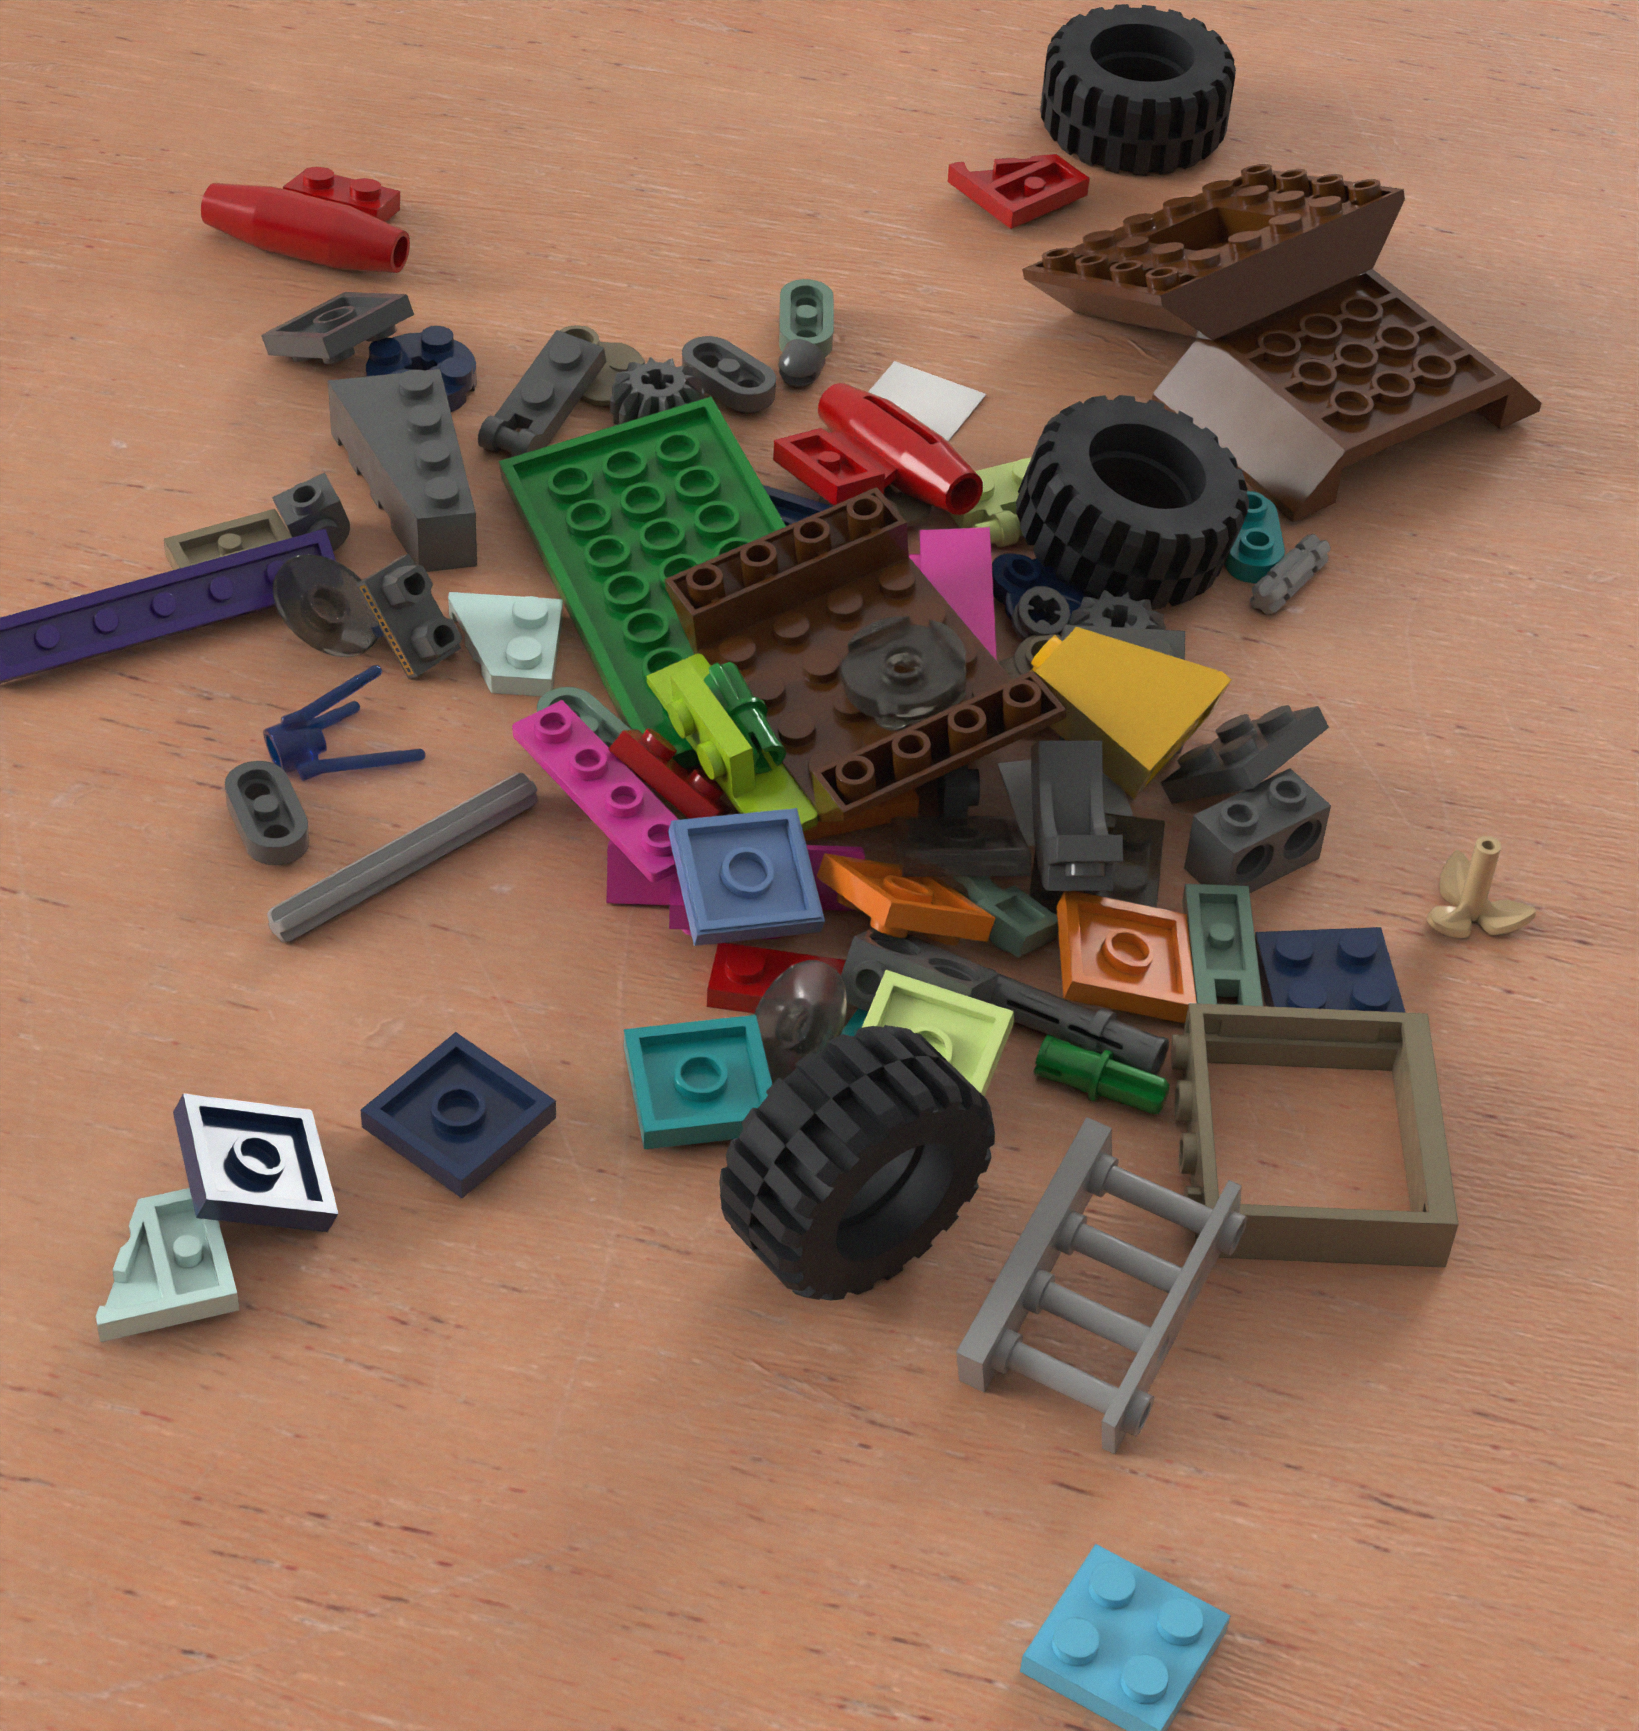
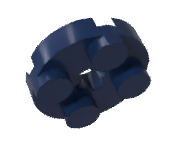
[366,326,477,412]

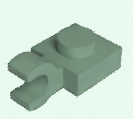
[953,867,1058,958]

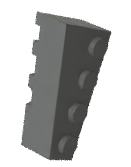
[328,369,477,572]

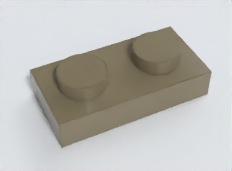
[164,509,292,570]

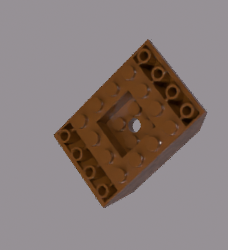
[1022,164,1405,341]

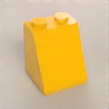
[1031,627,1232,800]

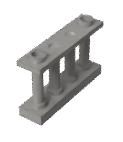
[956,1117,1248,1454]

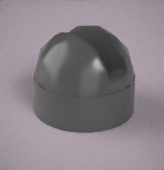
[778,339,826,388]

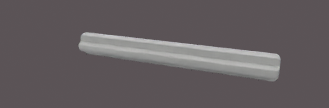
[267,773,538,943]

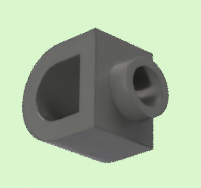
[272,473,350,551]

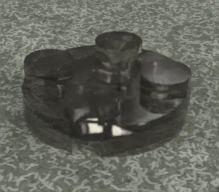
[841,616,967,730]

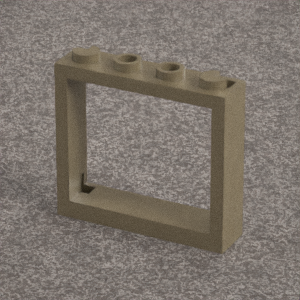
[1171,1003,1459,1267]

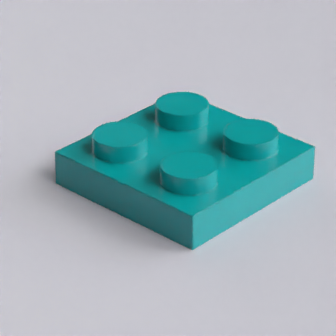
[624,1015,772,1150]

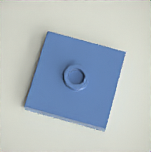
[668,808,825,946]

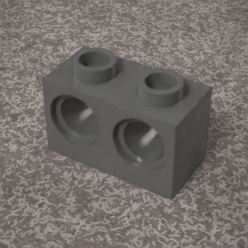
[1184,768,1331,893]
[834,928,999,1012]

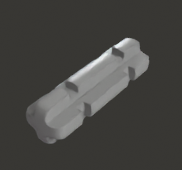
[1250,534,1331,615]

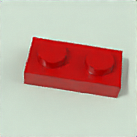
[608,728,732,819]
[706,943,846,1025]

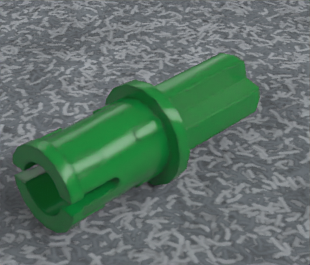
[704,662,786,774]
[1034,1035,1170,1114]

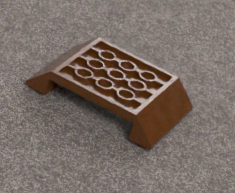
[1152,269,1542,522]
[665,487,1066,822]

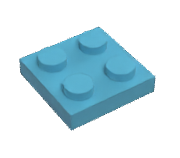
[1020,1544,1231,1731]

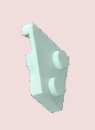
[448,592,563,696]
[96,1188,239,1342]

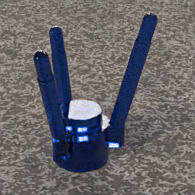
[263,665,426,781]

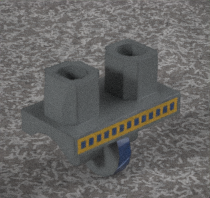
[356,554,462,679]

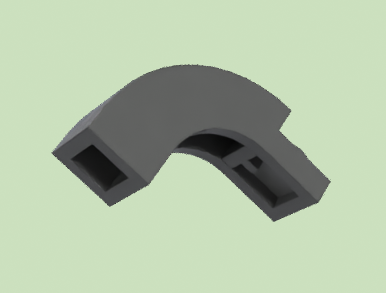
[1031,741,1123,891]

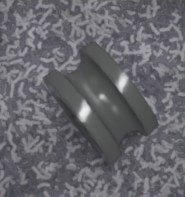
[1011,586,1070,640]

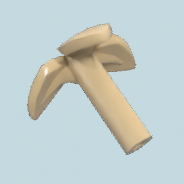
[1426,836,1536,938]

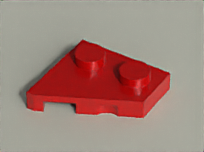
[947,154,1090,229]

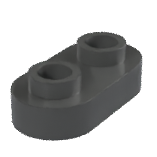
[682,336,776,414]
[225,761,309,865]

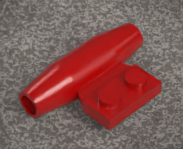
[201,167,410,273]
[773,383,983,515]

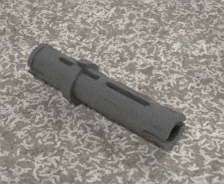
[988,968,1169,1075]

